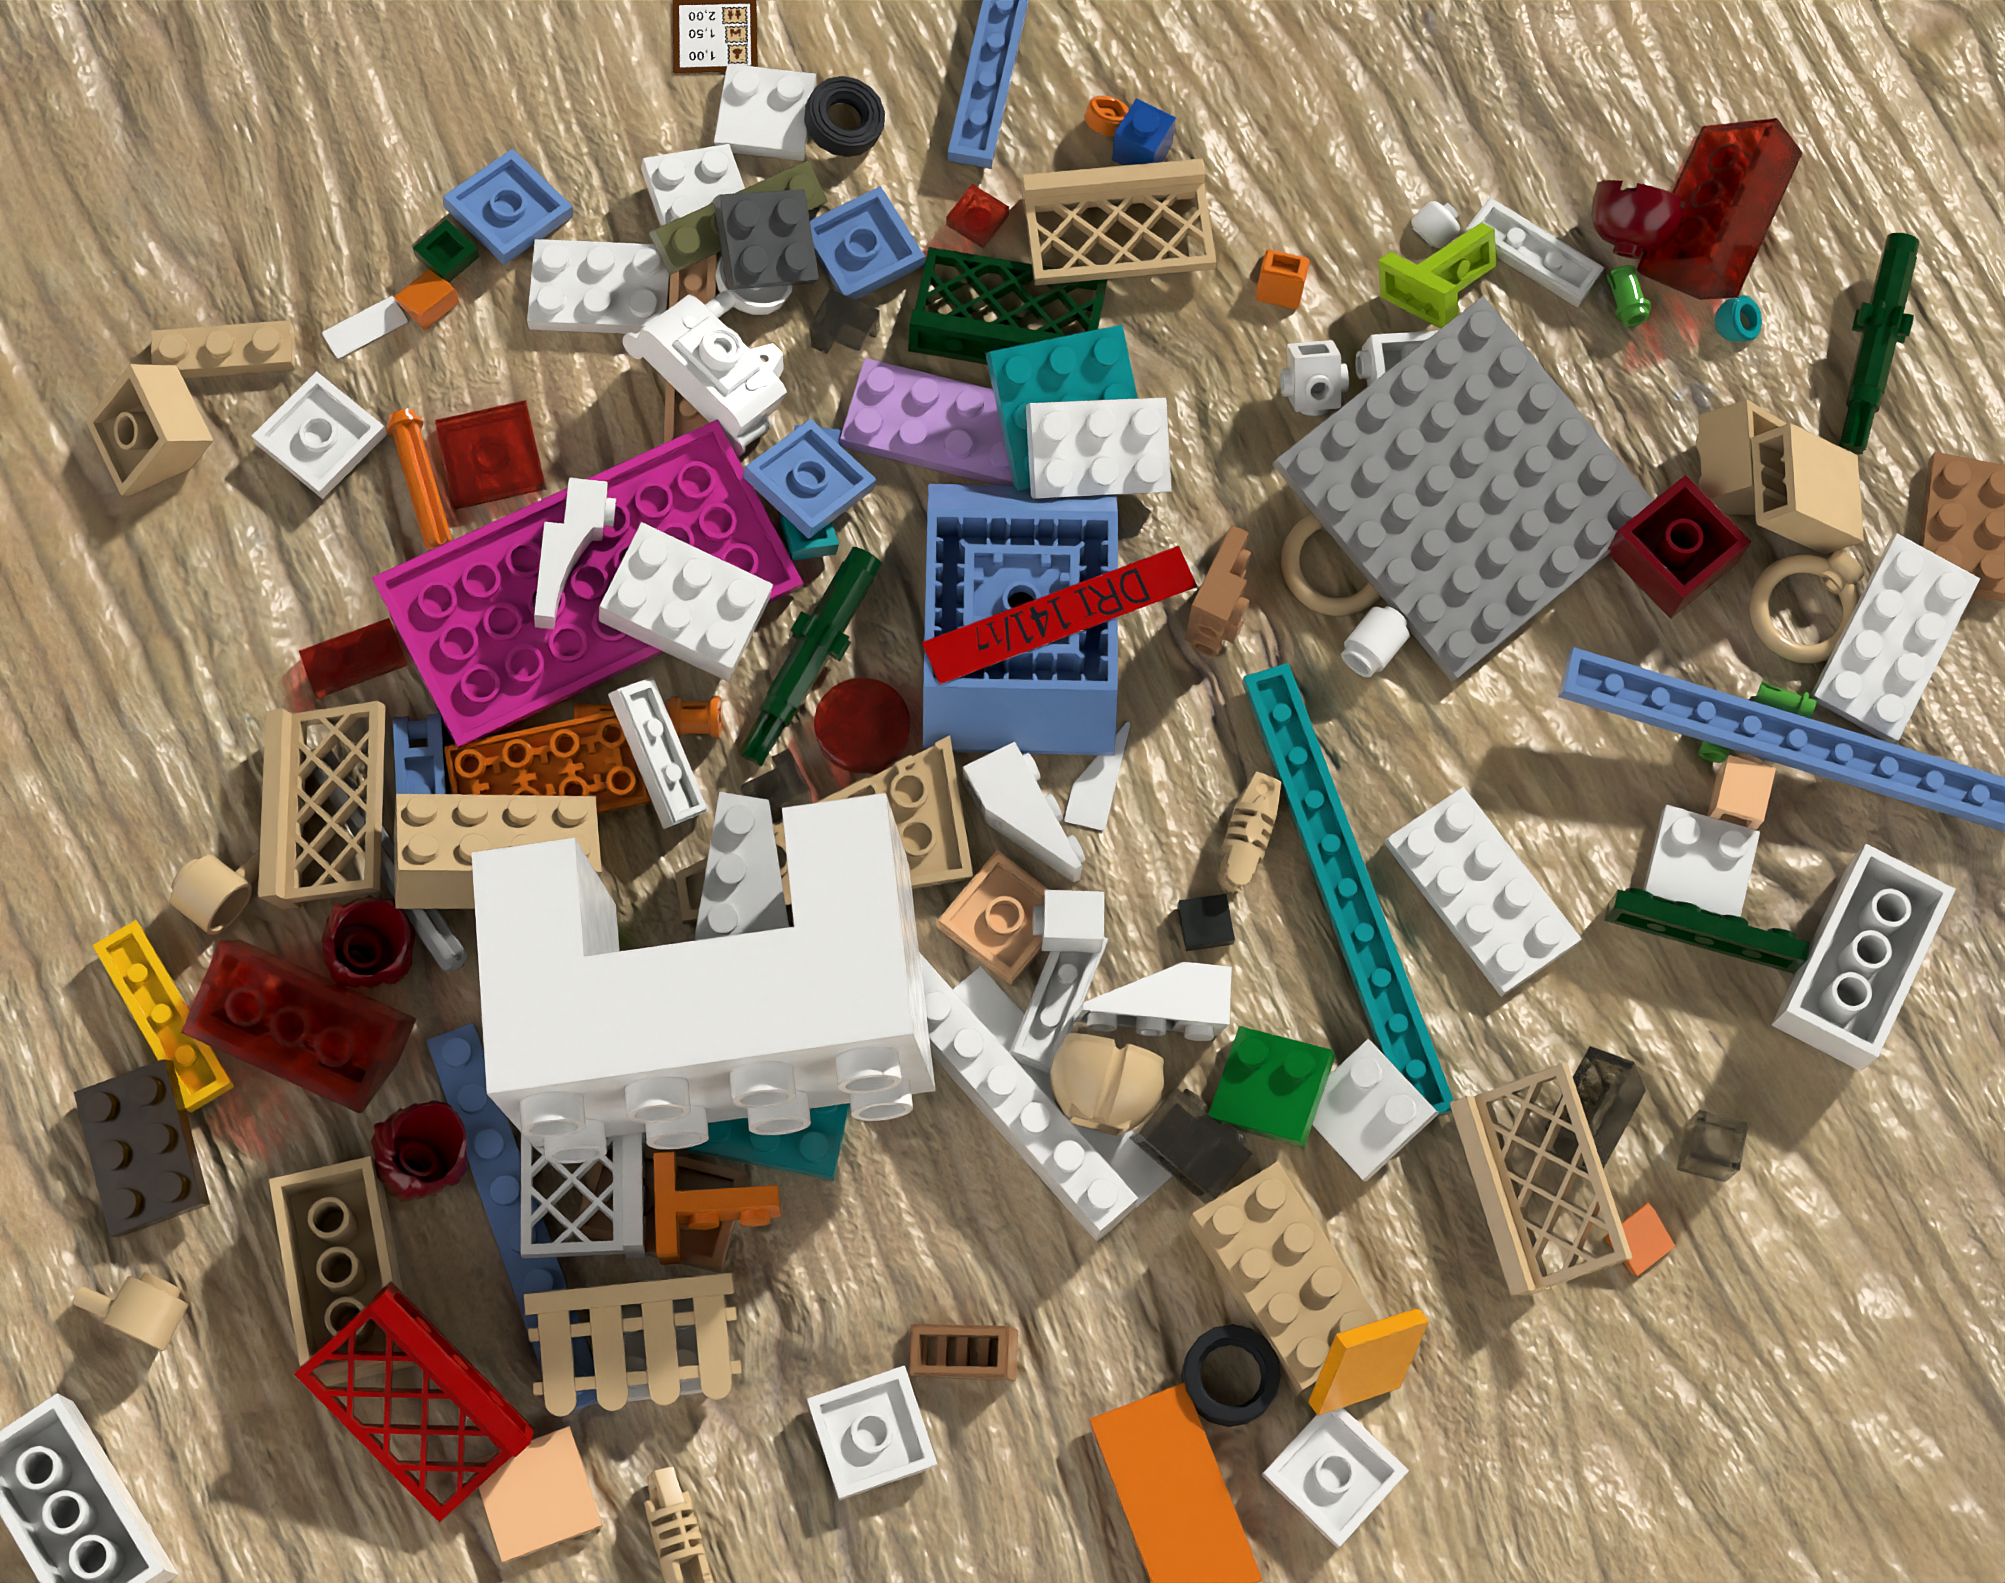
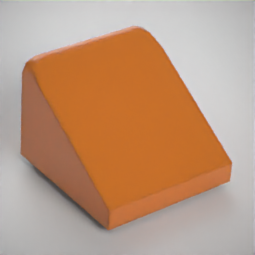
[1255,249,1310,309]
[394,269,459,331]
[1603,1203,1675,1278]

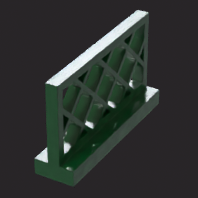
[908,247,1108,365]

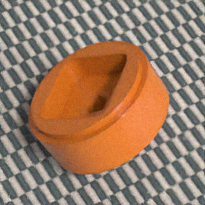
[1084,96,1129,137]

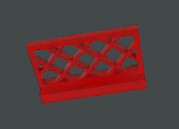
[294,1281,534,1523]

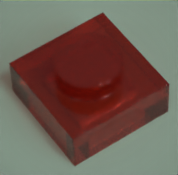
[946,184,1009,249]

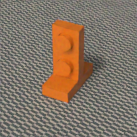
[653,1151,781,1265]

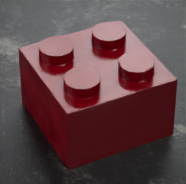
[1608,475,1751,619]

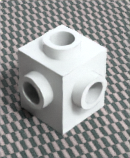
[1280,340,1349,416]

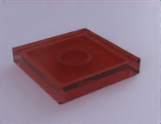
[435,400,547,510]

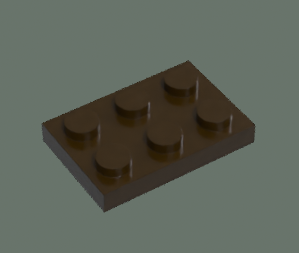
[74,1059,210,1237]

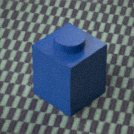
[1112,98,1176,166]

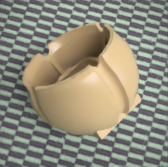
[1050,1033,1164,1137]

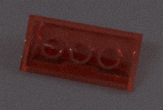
[1637,118,1803,300]
[181,940,417,1114]

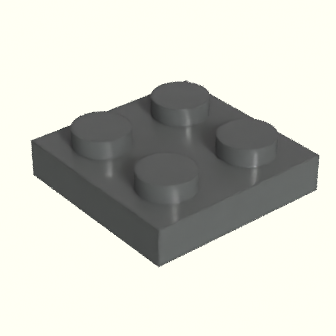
[713,189,819,290]

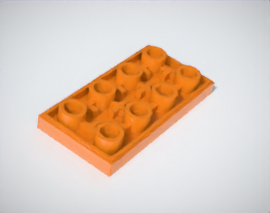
[444,711,653,815]
[1089,1382,1263,1583]

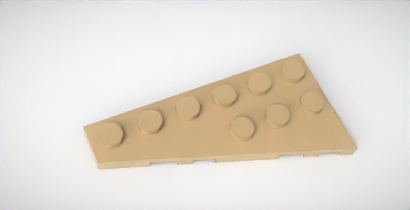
[675,735,973,924]

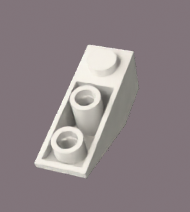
[963,742,1085,883]
[1073,962,1232,1041]

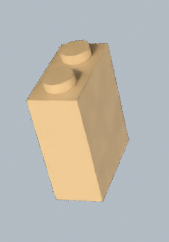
[1751,423,1864,555]

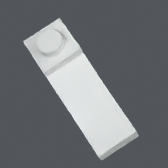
[534,478,616,629]

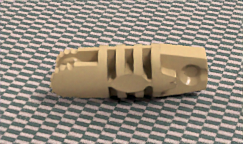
[1216,772,1282,896]
[644,1466,714,1583]

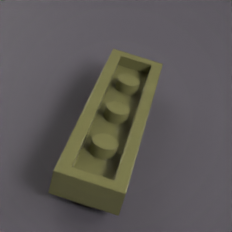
[649,160,828,275]

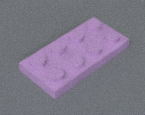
[840,358,1014,485]

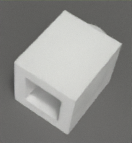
[1033,890,1104,953]

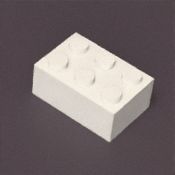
[599,522,773,682]

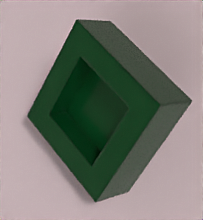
[413,219,480,283]

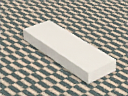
[1465,197,1605,308]
[608,677,708,829]
[1009,937,1108,1074]

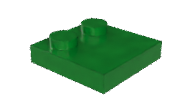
[1207,1026,1335,1148]

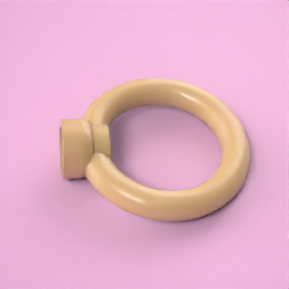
[1281,513,1381,616]
[1749,550,1864,664]

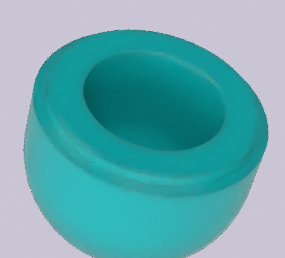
[1714,295,1762,342]

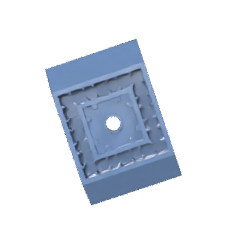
[923,484,1118,755]

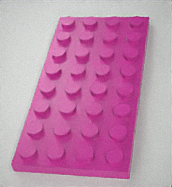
[372,420,803,749]

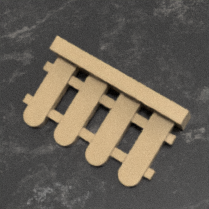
[523,1271,742,1417]

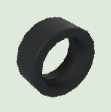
[1181,1324,1281,1427]

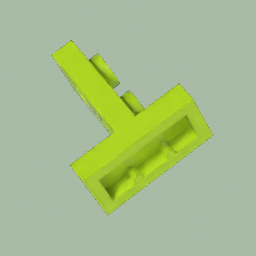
[1378,222,1496,329]

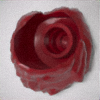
[321,895,415,989]
[370,1100,468,1202]

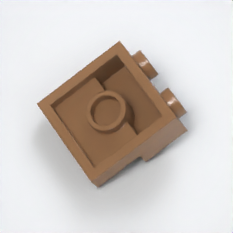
[1185,525,1252,657]

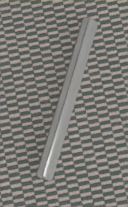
[312,748,468,973]

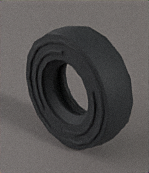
[804,76,885,157]

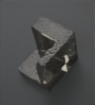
[809,289,880,354]
[741,748,812,824]
[1677,1109,1749,1182]

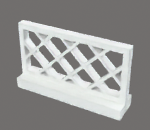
[521,1132,647,1258]

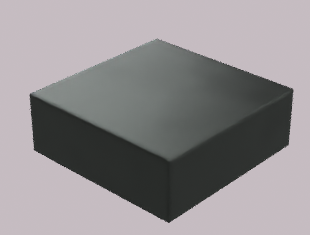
[1177,894,1235,951]

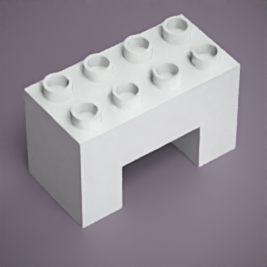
[471,793,935,1164]

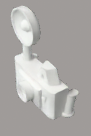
[622,256,793,457]

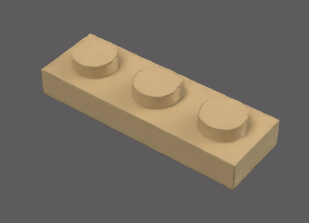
[151,320,295,378]

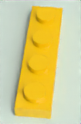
[92,920,235,1113]

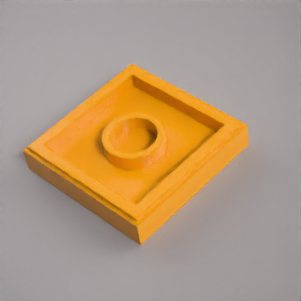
[1308,1308,1429,1416]

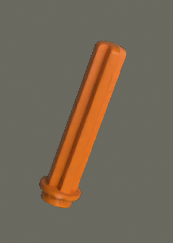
[386,409,452,551]

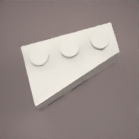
[694,792,789,941]

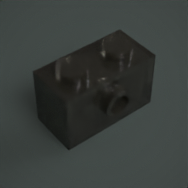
[1544,1046,1646,1169]
[1129,1087,1253,1203]

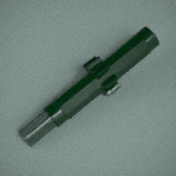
[1839,233,1920,455]
[738,547,882,766]

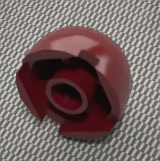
[1591,180,1686,259]

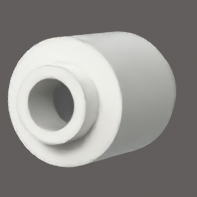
[1341,606,1409,678]

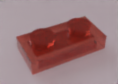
[299,618,408,699]

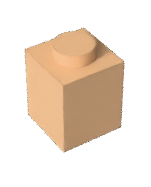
[1707,754,1776,830]

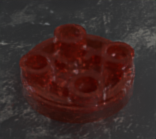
[814,677,910,774]

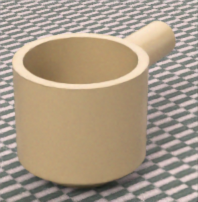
[170,849,260,935]
[73,1272,188,1352]

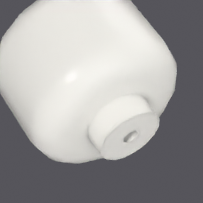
[1411,201,1460,248]

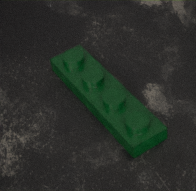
[1604,888,1810,974]

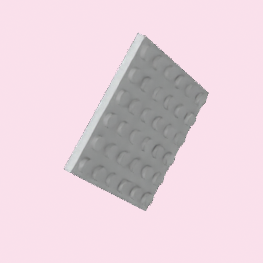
[1272,296,1654,682]

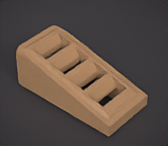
[908,1324,1018,1381]

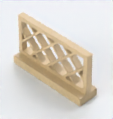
[1022,158,1217,286]
[258,701,385,910]
[1449,1063,1633,1296]

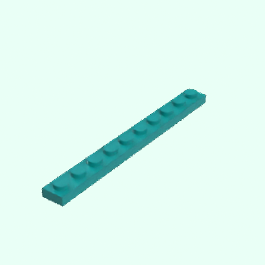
[1242,663,1454,1118]

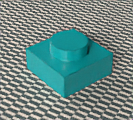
[779,514,839,561]

